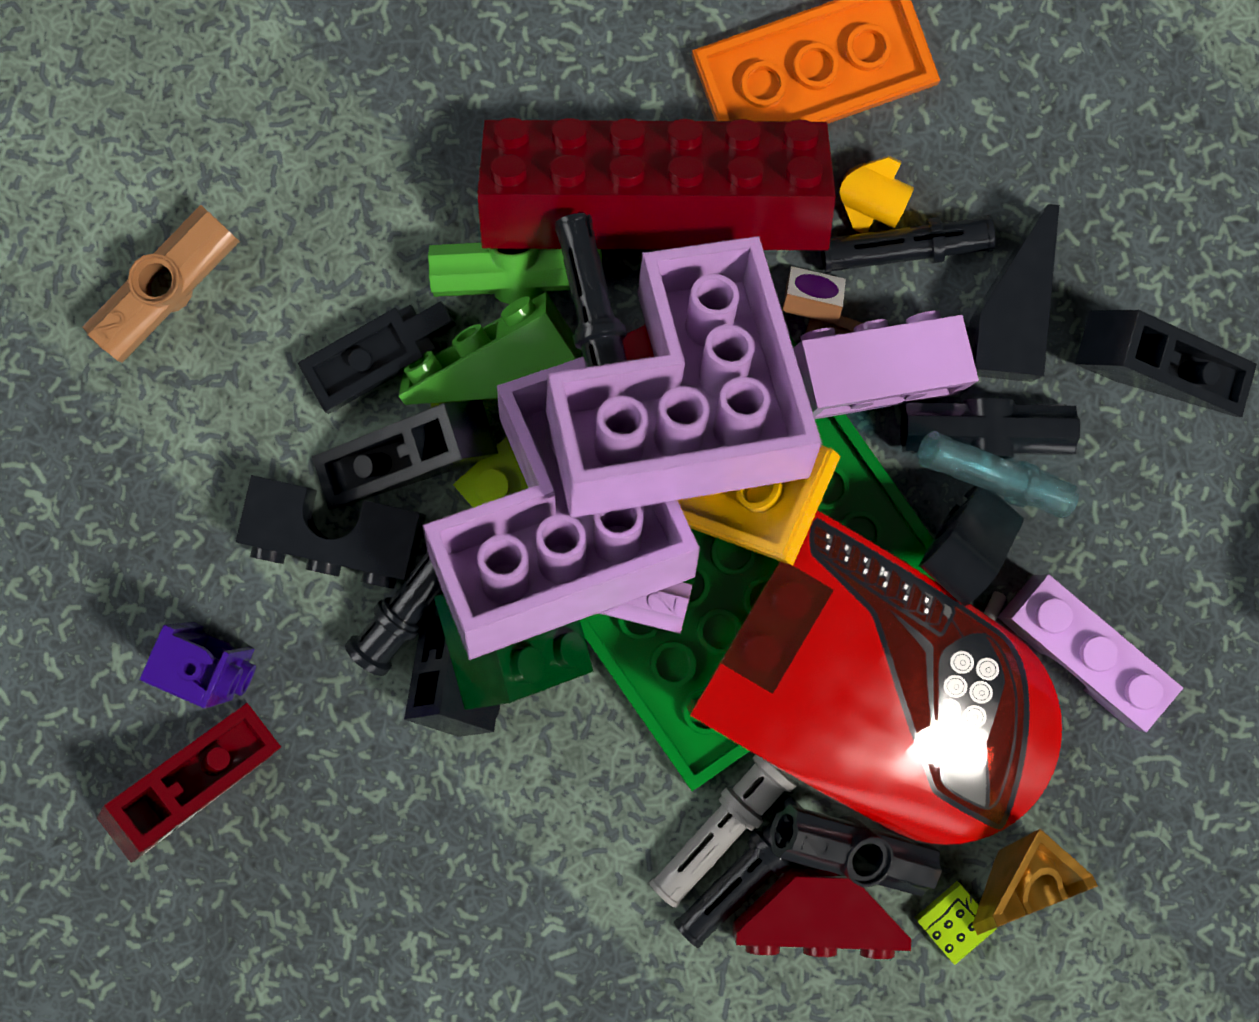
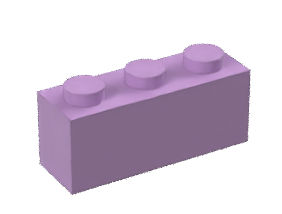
[793,311,979,419]

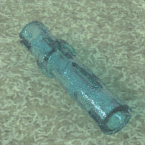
[918,431,1079,518]

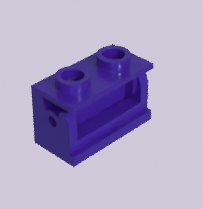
[139,622,256,709]

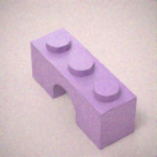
[997,574,1183,733]

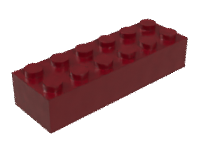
[477,118,836,250]

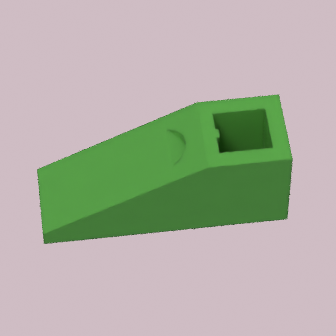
[399,292,582,405]

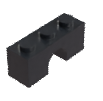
[235,475,426,589]

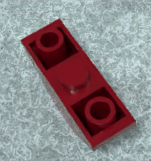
[733,867,911,959]

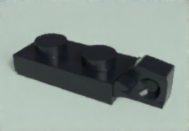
[298,301,456,414]

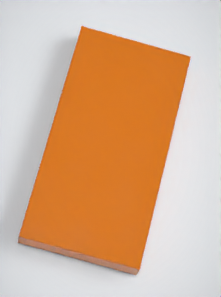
[692,0,940,124]

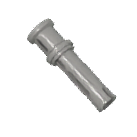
[649,754,796,908]

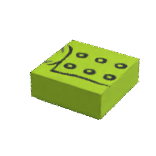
[914,881,998,965]

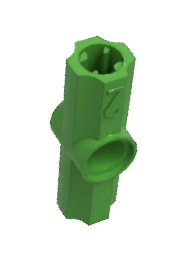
[428,243,602,304]

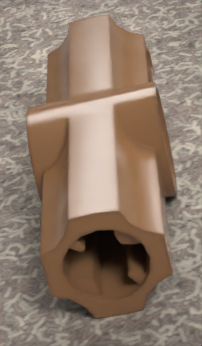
[82,205,240,363]

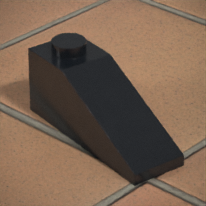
[966,204,1060,382]
[1075,310,1257,417]
[312,400,499,510]
[404,591,500,737]

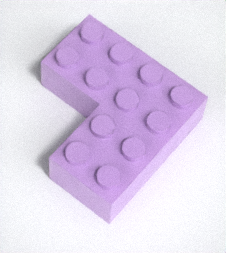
[546,236,821,518]
[423,357,699,660]

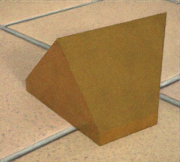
[973,829,1098,935]

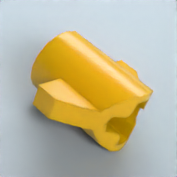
[840,155,914,233]

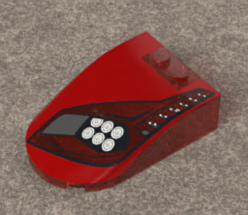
[687,510,1062,845]

